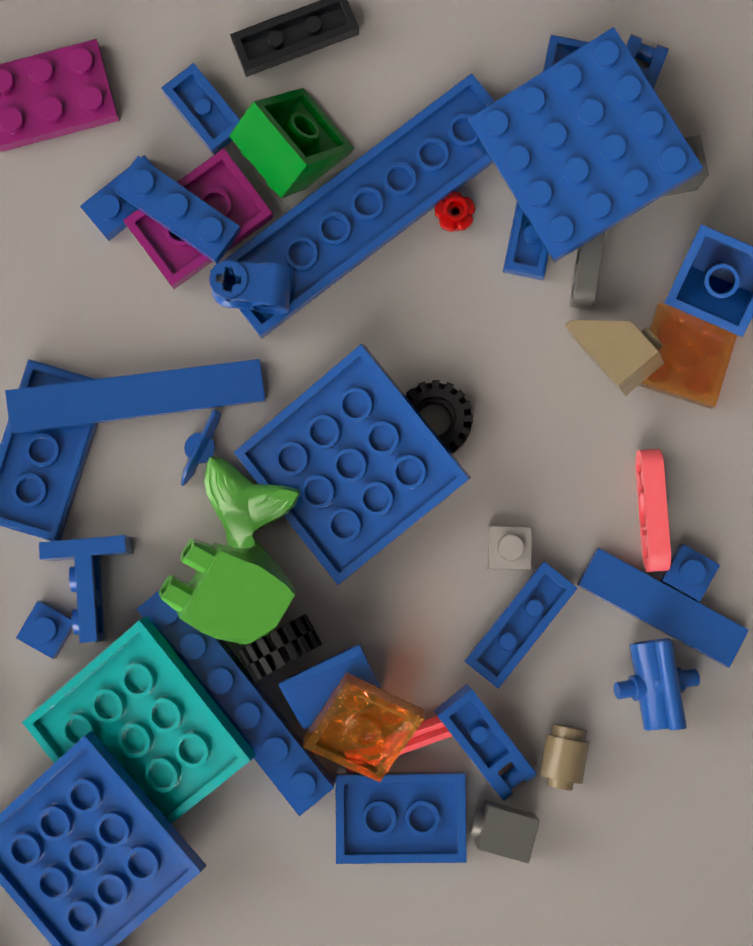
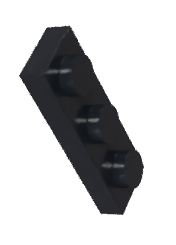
[230,0,359,77]

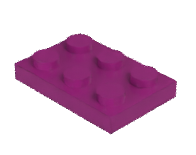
[0,39,120,152]
[123,148,274,289]

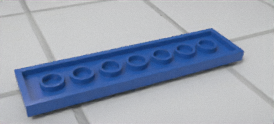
[210,73,495,339]

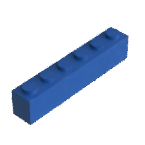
[136,591,335,816]

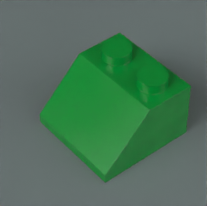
[229,88,354,198]

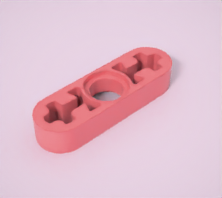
[635,449,671,572]

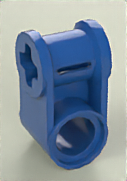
[209,260,293,314]

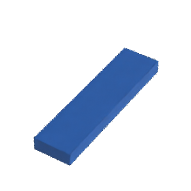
[577,548,749,668]

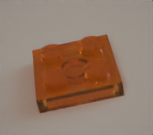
[638,302,737,409]
[303,672,424,782]

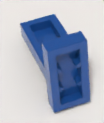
[39,535,133,643]

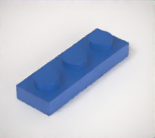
[113,156,241,264]
[464,561,578,689]

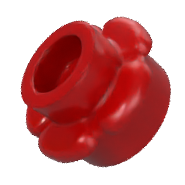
[435,192,475,232]

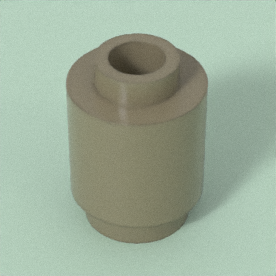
[540,724,590,791]

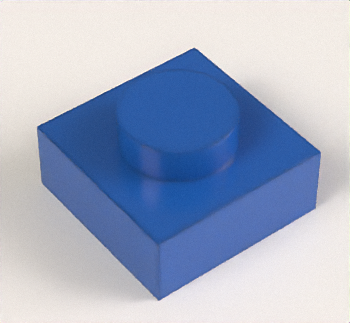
[660,544,720,602]
[16,601,73,659]

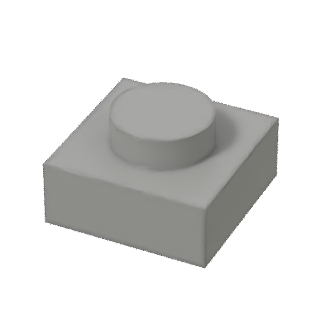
[487,526,532,570]

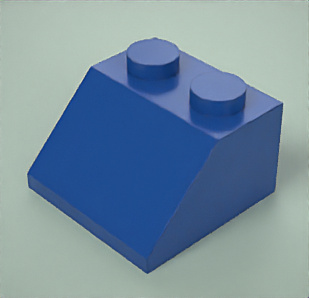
[664,224,753,337]
[278,643,382,732]

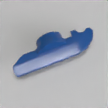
[181,409,221,486]

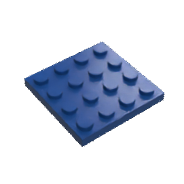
[468,27,703,262]
[234,344,471,585]
[0,731,207,946]

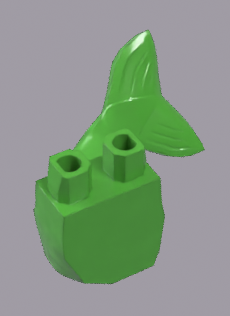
[158,456,301,645]

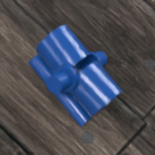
[613,638,700,731]

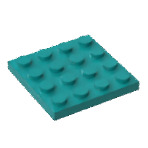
[22,616,256,824]

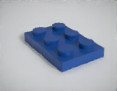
[335,772,467,864]

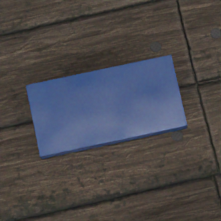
[0,359,98,541]

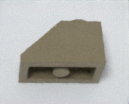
[565,320,664,396]

